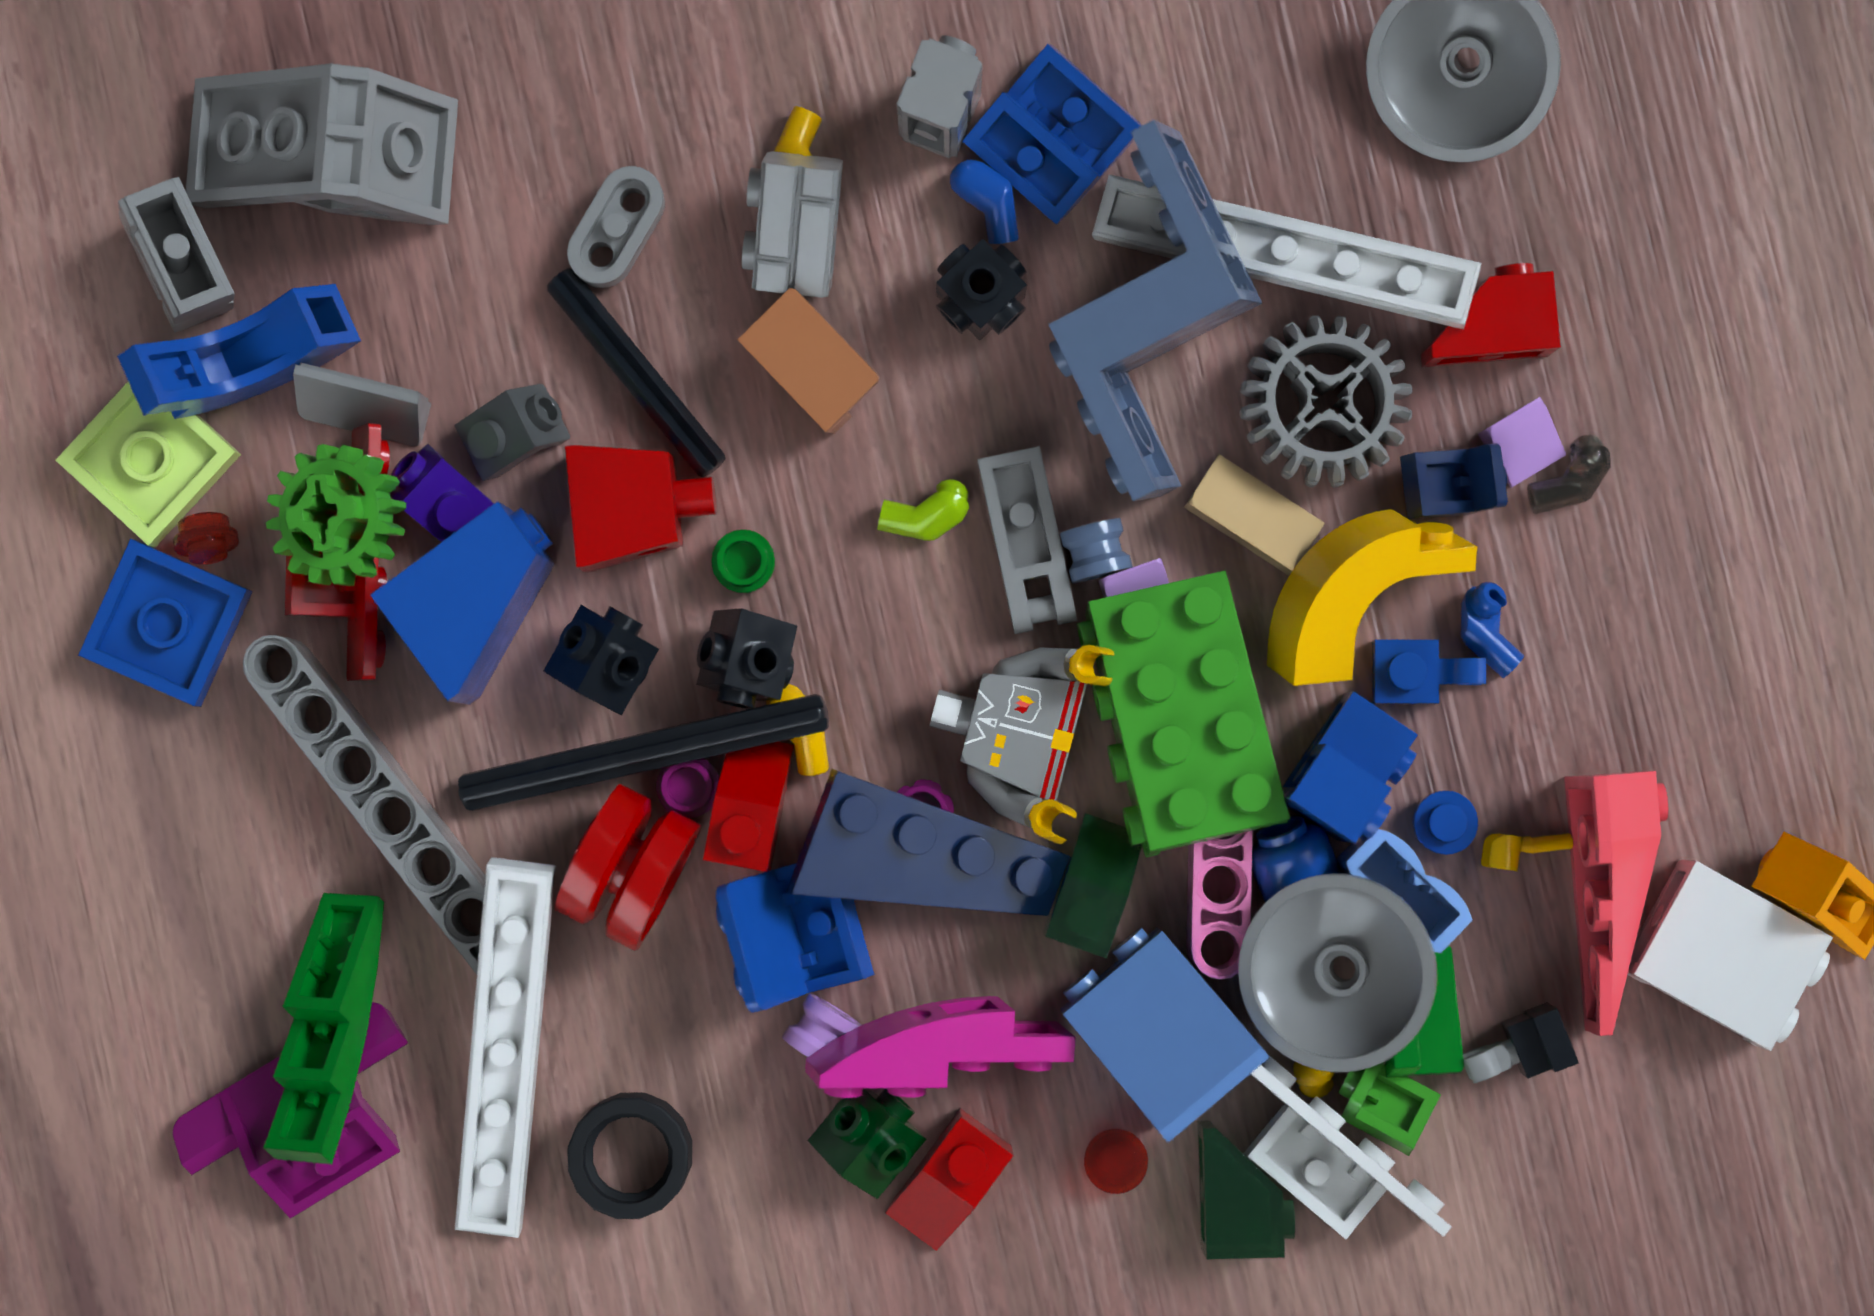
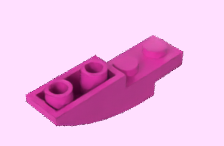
[805,996,1076,1098]

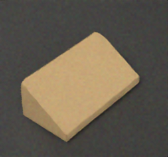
[1184,454,1325,576]

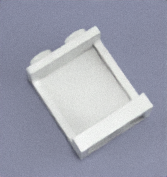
[1627,859,1833,1051]

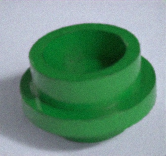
[711,529,775,593]

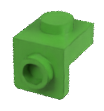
[1338,1061,1441,1156]

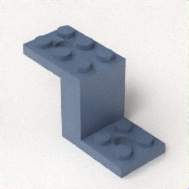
[1048,119,1262,501]

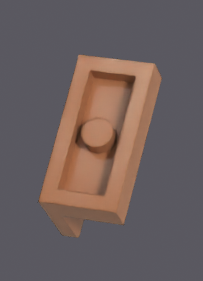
[737,288,880,434]

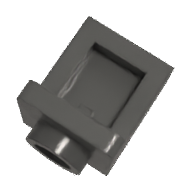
[454,384,570,481]

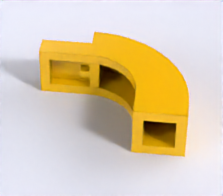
[1267,509,1477,686]

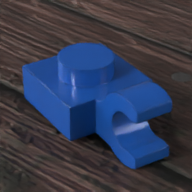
[1372,639,1486,704]

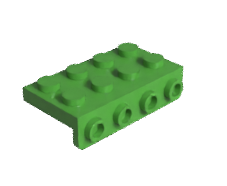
[1077,570,1290,858]

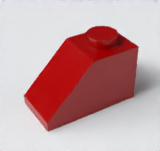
[1421,263,1561,368]
[703,742,794,872]
[885,1108,1014,1251]

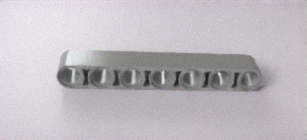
[243,635,547,974]

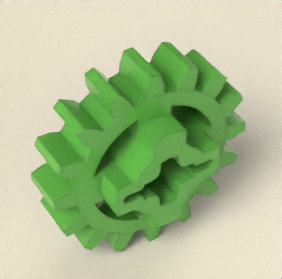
[266,444,407,586]

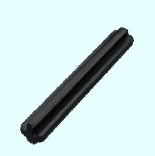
[547,268,725,478]

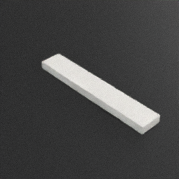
[1092,174,1481,329]
[455,857,556,1238]

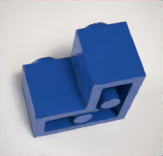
[1282,691,1418,843]

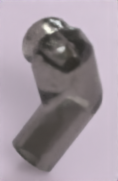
[1527,435,1611,514]

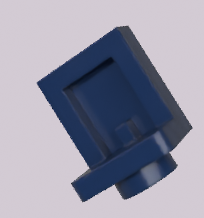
[1400,443,1508,519]

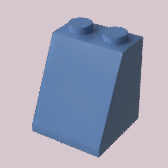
[1060,927,1270,1143]

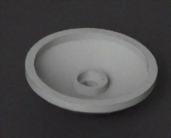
[1366,0,1561,162]
[1238,874,1437,1072]

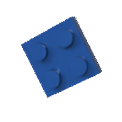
[78,539,253,707]

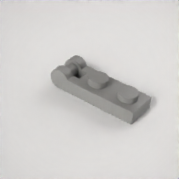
[977,446,1077,634]

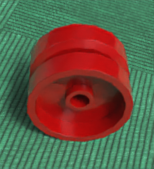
[554,784,702,951]

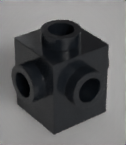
[936,239,1027,341]
[543,605,659,716]
[696,608,798,709]

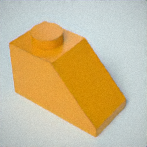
[1751,832,1874,960]

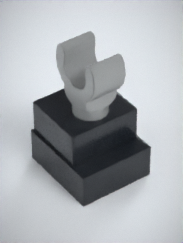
[1463,1002,1579,1083]

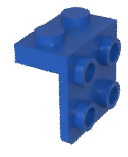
[716,863,875,1013]

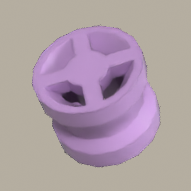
[782,993,861,1057]

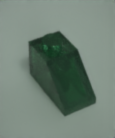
[1042,813,1142,958]
[1197,1120,1295,1260]

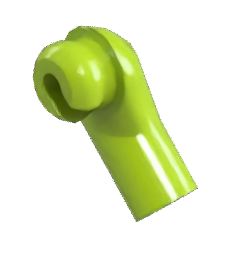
[877,479,969,541]

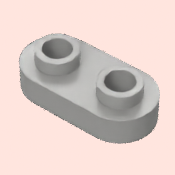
[567,166,665,288]

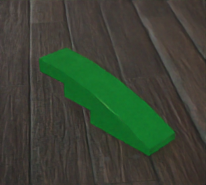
[264,893,384,1165]

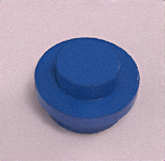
[1413,791,1478,855]

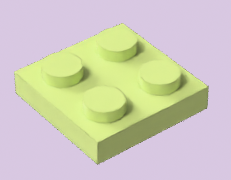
[56,382,241,548]

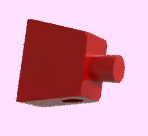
[565,445,717,572]

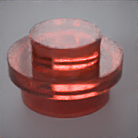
[173,512,239,565]
[1084,1128,1148,1194]

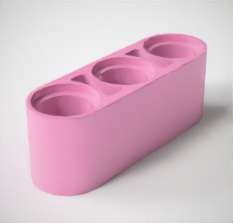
[1186,830,1253,979]

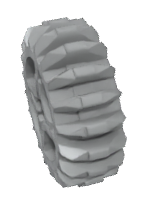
[1239,315,1413,488]

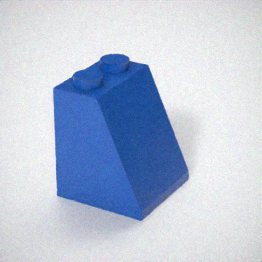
[370,501,555,705]

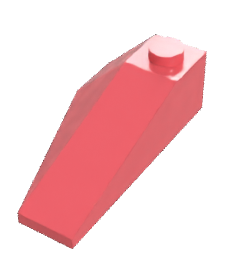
[1564,771,1668,1036]

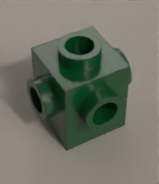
[807,1088,927,1199]

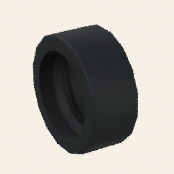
[568,1092,692,1219]

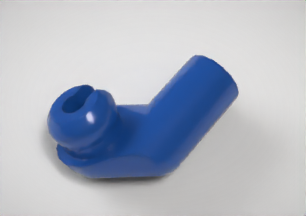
[950,159,1019,244]
[1460,582,1524,678]

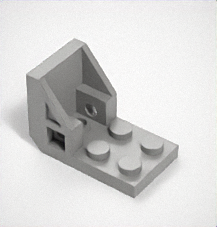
[186,64,458,225]

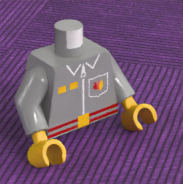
[929,645,1114,844]

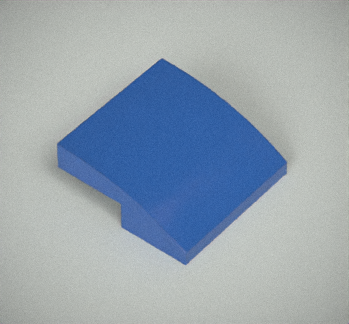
[962,44,1142,225]

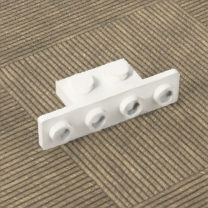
[1244,1056,1452,1239]

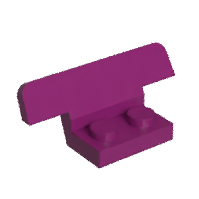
[172,1002,408,1219]

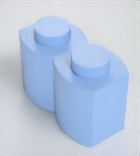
[1337,829,1472,953]

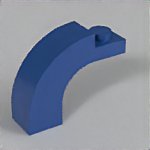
[117,284,361,419]

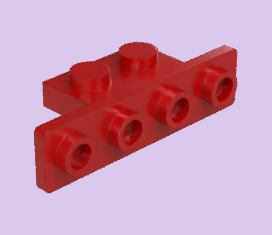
[285,423,390,681]

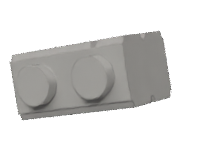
[897,35,983,159]
[742,151,843,298]
[118,177,235,333]

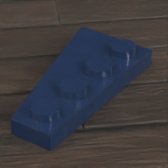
[787,769,1070,916]

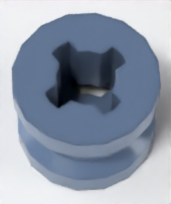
[1059,518,1133,583]

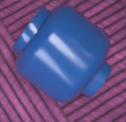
[1252,816,1341,903]

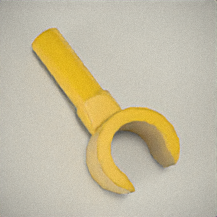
[1481,833,1573,872]

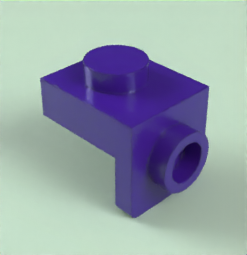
[389,444,494,542]

